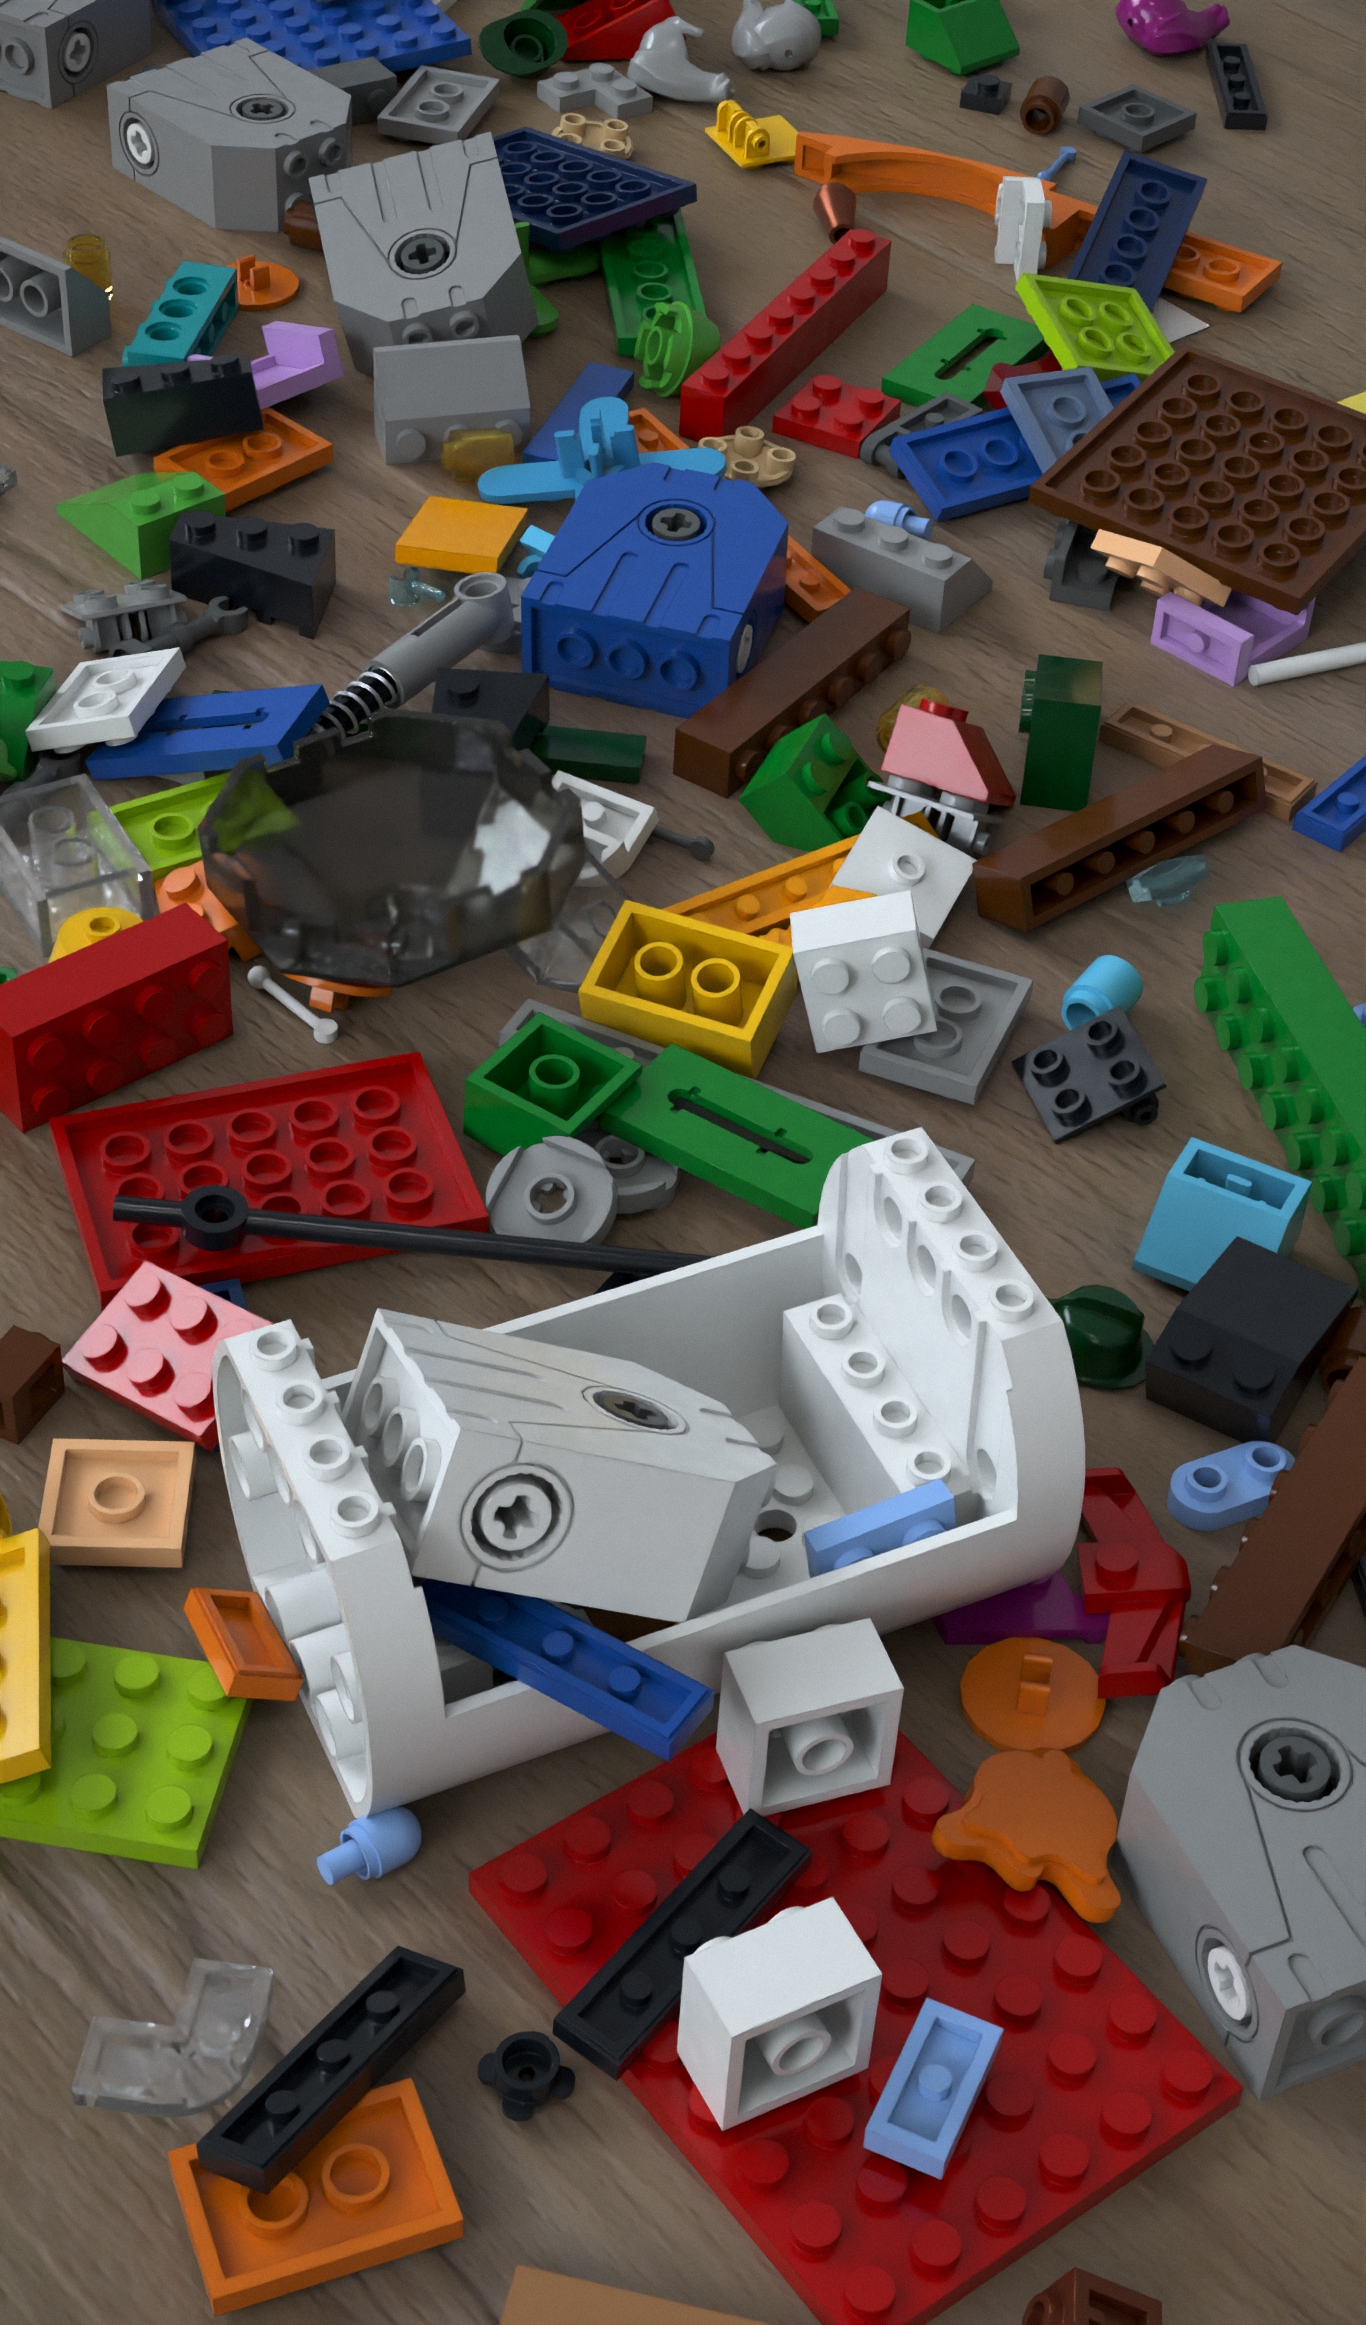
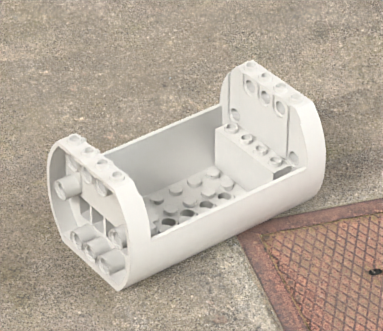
[212,1127,1085,1818]

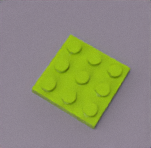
[1015,272,1175,383]
[0,1637,254,1870]

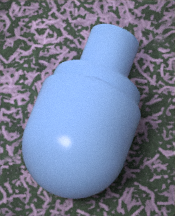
[864,500,933,540]
[317,1806,422,1885]

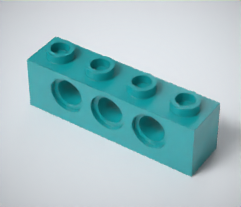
[122,261,239,367]

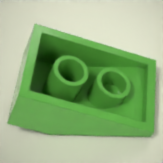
[56,472,226,580]

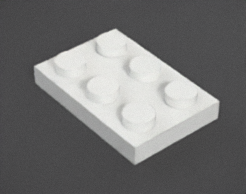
[25,647,186,754]

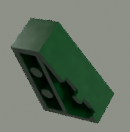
[1018,654,1103,812]

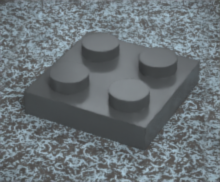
[1077,84,1197,153]

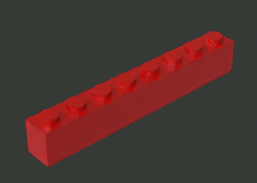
[679,229,891,442]

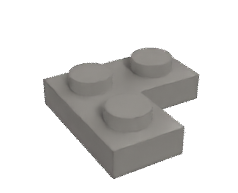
[537,63,653,120]

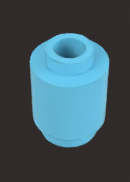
[1061,955,1143,1031]

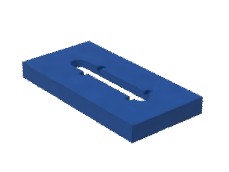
[85,684,330,780]

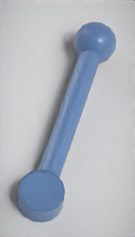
[1036,146,1077,182]

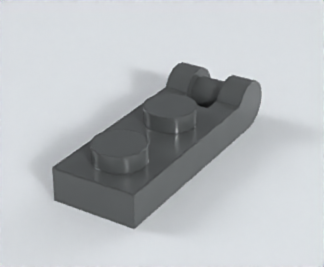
[860,392,984,480]

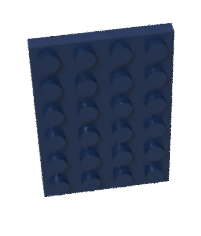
[493,127,697,254]

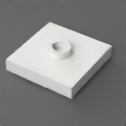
[829,806,978,949]

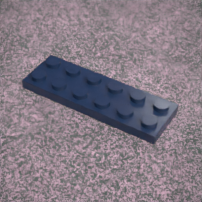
[1067,151,1208,314]

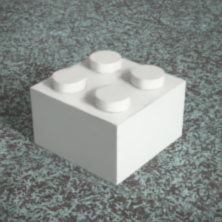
[790,890,937,1053]
[716,1618,904,1816]
[677,1897,882,2131]

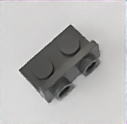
[1044,520,1122,612]

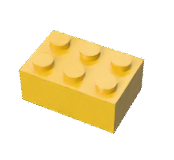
[578,899,797,1080]

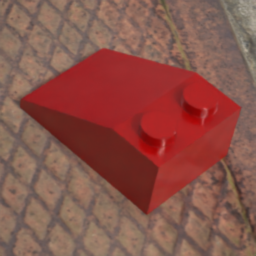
[556,0,686,61]

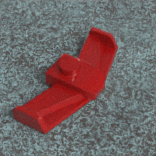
[1077,1467,1191,1699]

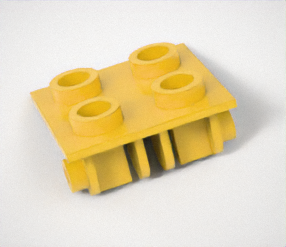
[705,100,799,170]

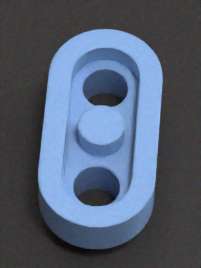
[1167,1441,1296,1531]

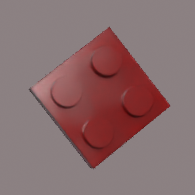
[772,374,901,459]

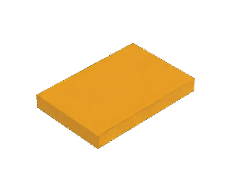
[395,496,528,574]

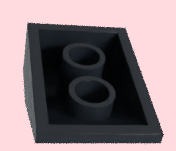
[1145,1236,1358,1444]

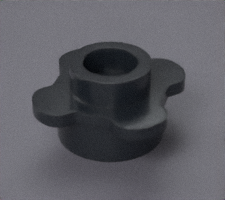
[478,2031,575,2122]

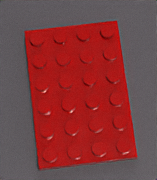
[49,1051,489,1311]

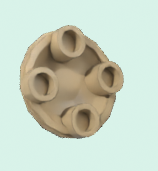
[550,113,634,160]
[698,426,796,488]

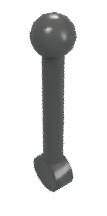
[650,826,715,861]

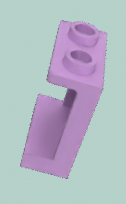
[186,321,344,410]
[1150,590,1316,687]

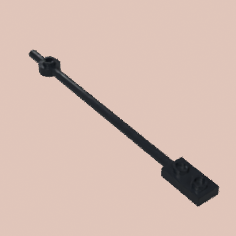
[113,1185,716,1276]

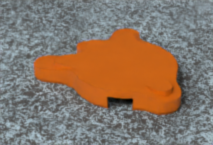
[931,1747,1121,1923]

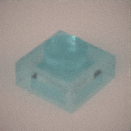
[1126,854,1209,906]

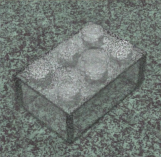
[0,773,155,958]

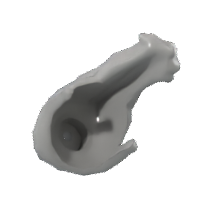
[731,0,822,71]
[627,15,736,105]

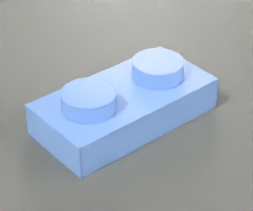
[804,1478,957,1578]
[863,1998,1004,2180]

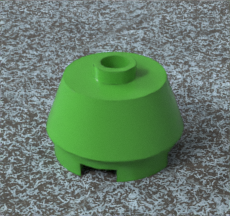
[634,301,720,397]

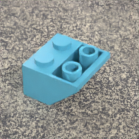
[1132,1137,1312,1291]

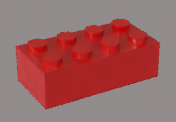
[0,903,233,1134]

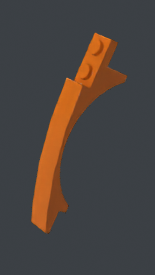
[794,131,1099,270]

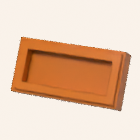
[183,1587,304,1701]

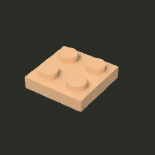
[1090,529,1231,607]
[38,1438,196,1568]

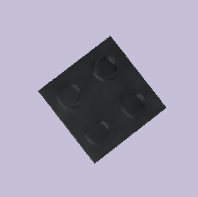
[1012,1005,1167,1144]

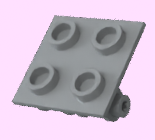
[59,579,187,653]
[867,774,1003,858]

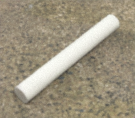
[1248,642,1366,686]

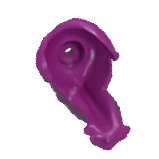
[1115,0,1230,57]

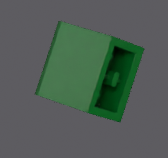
[906,0,1020,76]
[738,713,893,852]

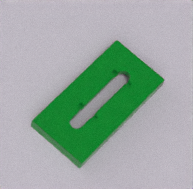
[881,304,1050,408]
[599,1043,876,1229]

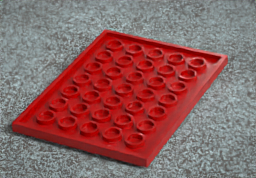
[469,1729,1243,2325]

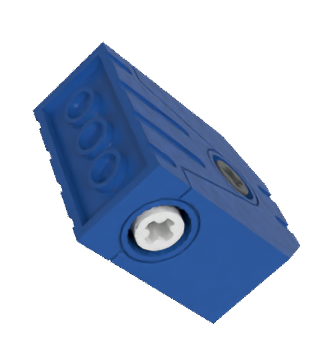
[521,462,789,719]

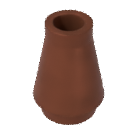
[813,182,856,244]

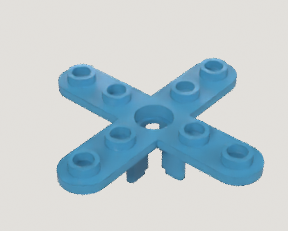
[478,397,727,506]

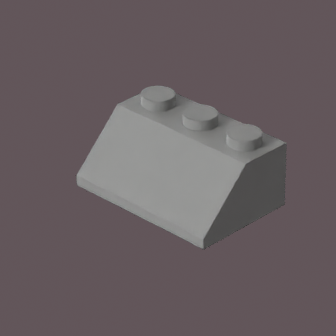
[0,236,112,357]
[373,335,531,465]
[811,506,993,634]

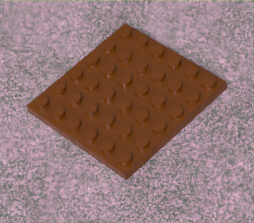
[1028,343,1366,615]

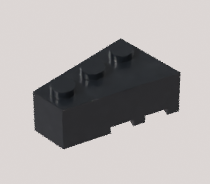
[102,354,264,457]
[168,511,336,640]
[420,668,550,840]

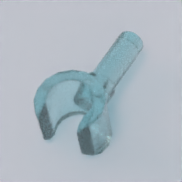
[389,567,446,606]

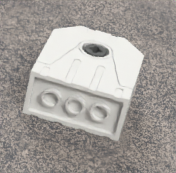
[342,1308,777,1623]

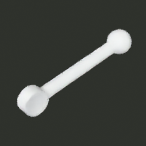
[247,965,338,1044]

